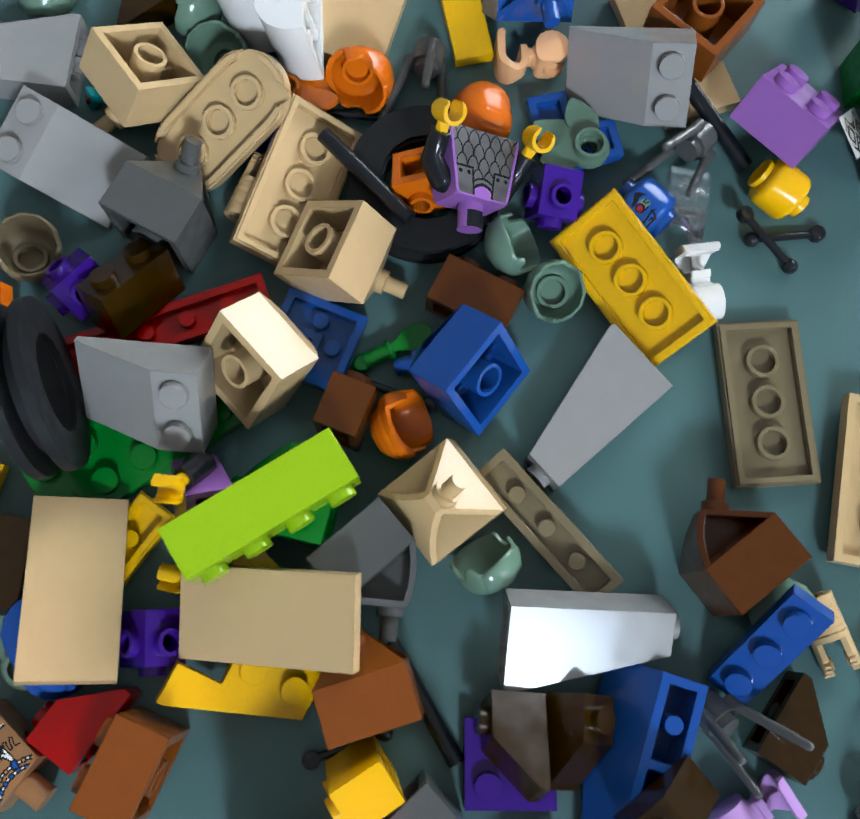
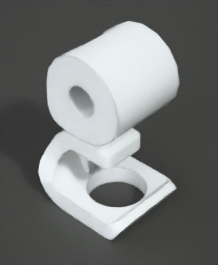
[672,241,726,320]

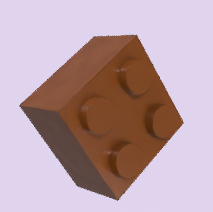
[643,0,765,83]
[69,706,190,819]

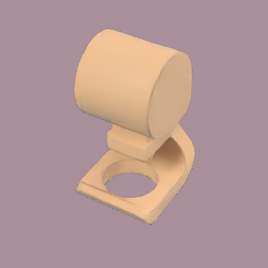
[493,27,568,85]

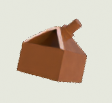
[311,627,425,750]

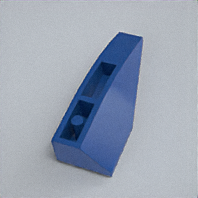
[580,664,709,819]

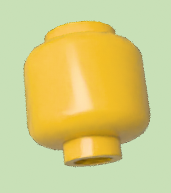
[747,159,811,219]

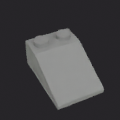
[565,26,697,128]
[0,85,150,230]
[74,336,218,453]

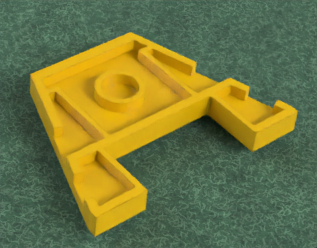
[156,551,321,720]

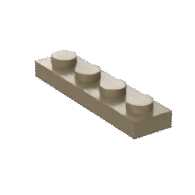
[479,448,624,593]

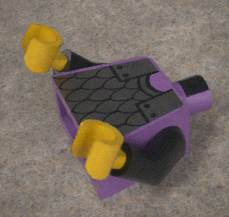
[420,97,555,234]
[150,452,232,594]

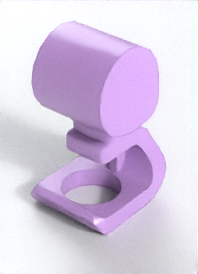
[708,769,807,819]

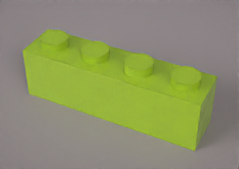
[157,427,361,585]

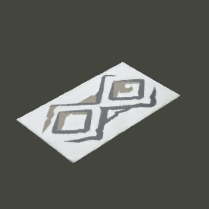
[839,107,860,159]

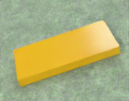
[549,188,718,367]

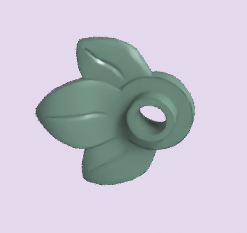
[533,98,610,169]

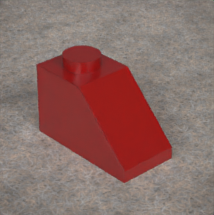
[25,686,143,775]

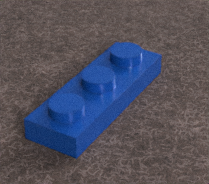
[707,584,834,705]

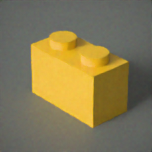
[322,735,406,819]

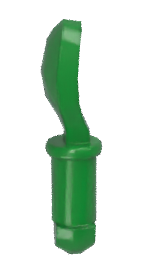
[351,322,432,373]

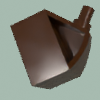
[679,478,812,616]

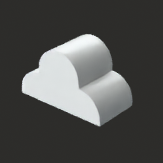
[217,0,324,81]

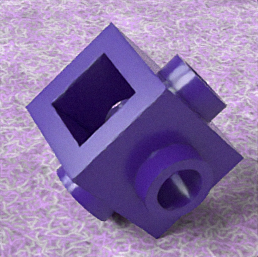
[521,163,584,231]
[41,247,100,321]
[119,609,186,677]

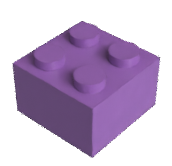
[729,63,844,169]

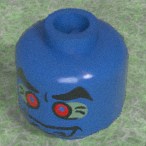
[618,177,677,239]

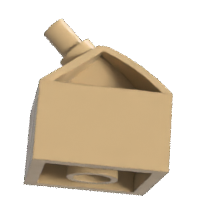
[79,22,204,134]
[273,200,409,304]
[201,292,319,430]
[377,438,507,566]

